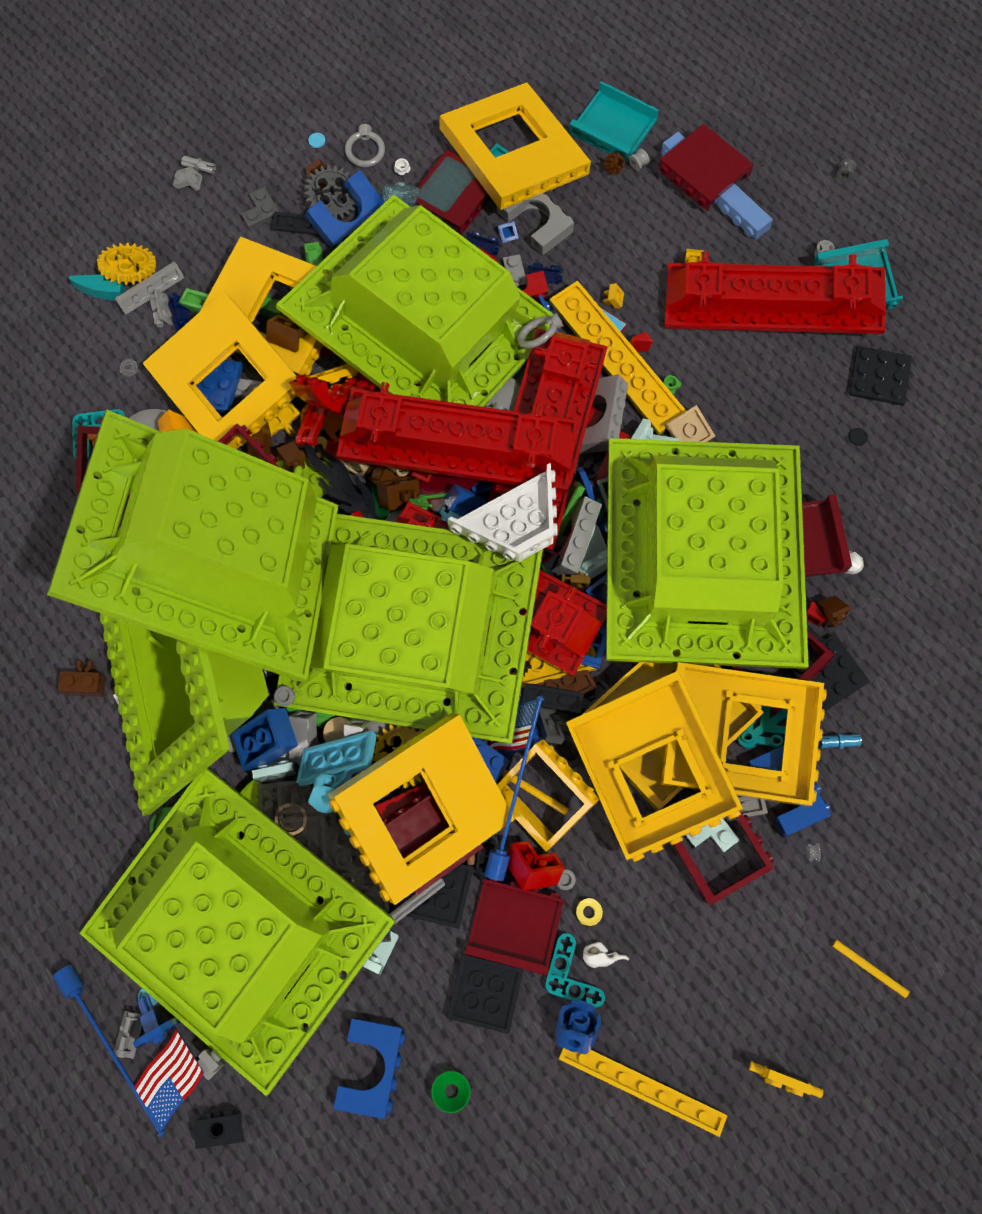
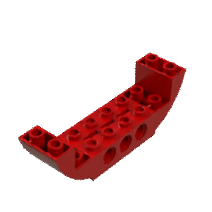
[289,373,381,416]

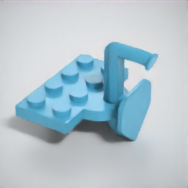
[297,730,376,836]

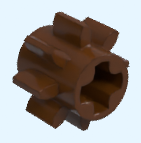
[604,153,625,174]

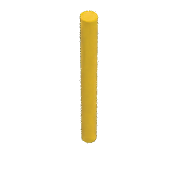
[501,769,569,816]
[832,940,910,998]

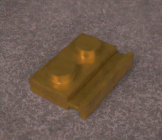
[562,573,591,594]

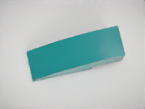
[69,275,126,301]

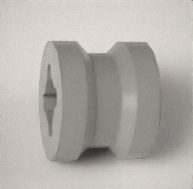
[628,148,650,171]
[814,240,835,257]

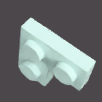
[685,819,740,853]

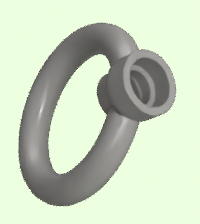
[345,124,385,168]
[517,313,563,349]

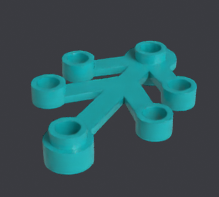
[738,705,788,749]

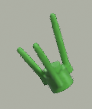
[409,493,448,510]

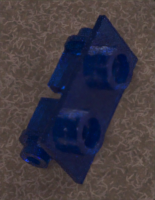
[466,231,502,256]
[528,263,564,285]
[168,292,191,331]

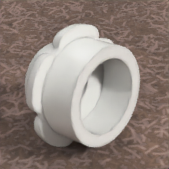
[394,158,410,175]

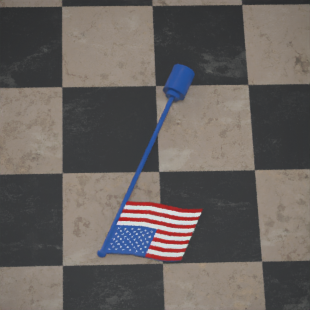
[484,696,544,881]
[52,965,204,1137]

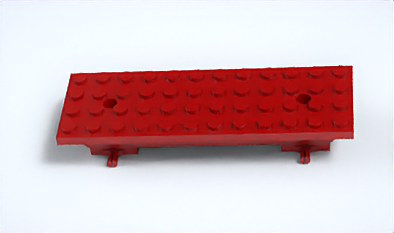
[665,251,886,334]
[488,328,608,551]
[336,382,578,493]
[395,501,607,677]

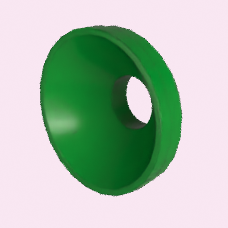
[431,1071,471,1113]

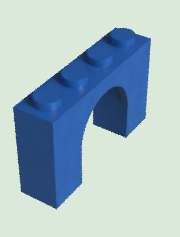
[305,170,385,249]
[746,746,831,838]
[333,1018,406,1119]

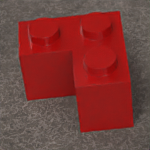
[507,841,565,891]

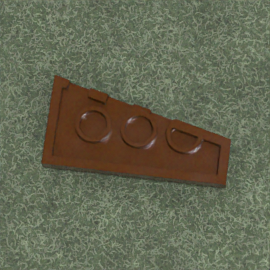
[519,670,597,709]

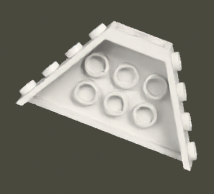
[447,463,557,562]

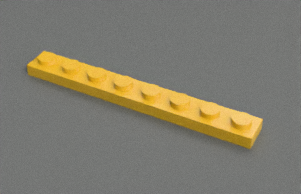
[559,1048,728,1137]

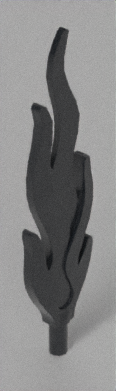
[293,434,378,520]

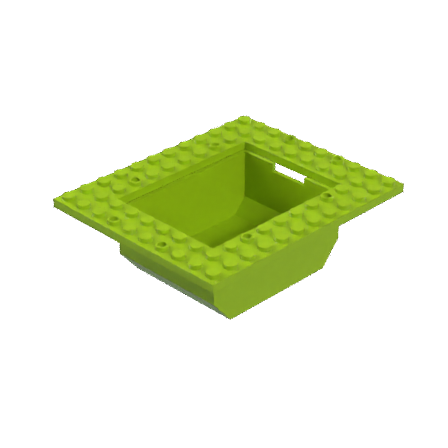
[276,195,562,407]
[47,410,338,683]
[606,438,809,669]
[274,514,543,744]
[100,591,269,816]
[79,768,396,1097]

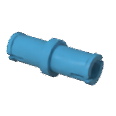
[818,733,861,749]

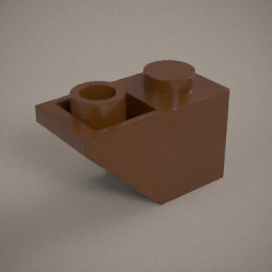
[364,464,400,485]
[816,595,851,628]

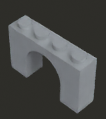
[497,193,574,256]
[579,374,628,455]
[551,496,602,581]
[289,710,371,775]

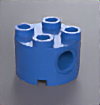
[555,1000,601,1054]

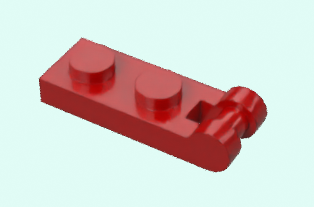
[296,405,328,446]

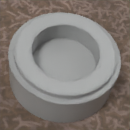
[274,686,296,706]
[556,869,576,891]

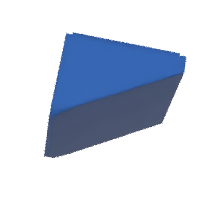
[496,221,519,243]

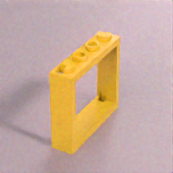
[497,739,600,852]

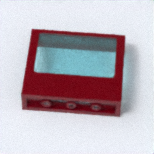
[409,150,491,236]

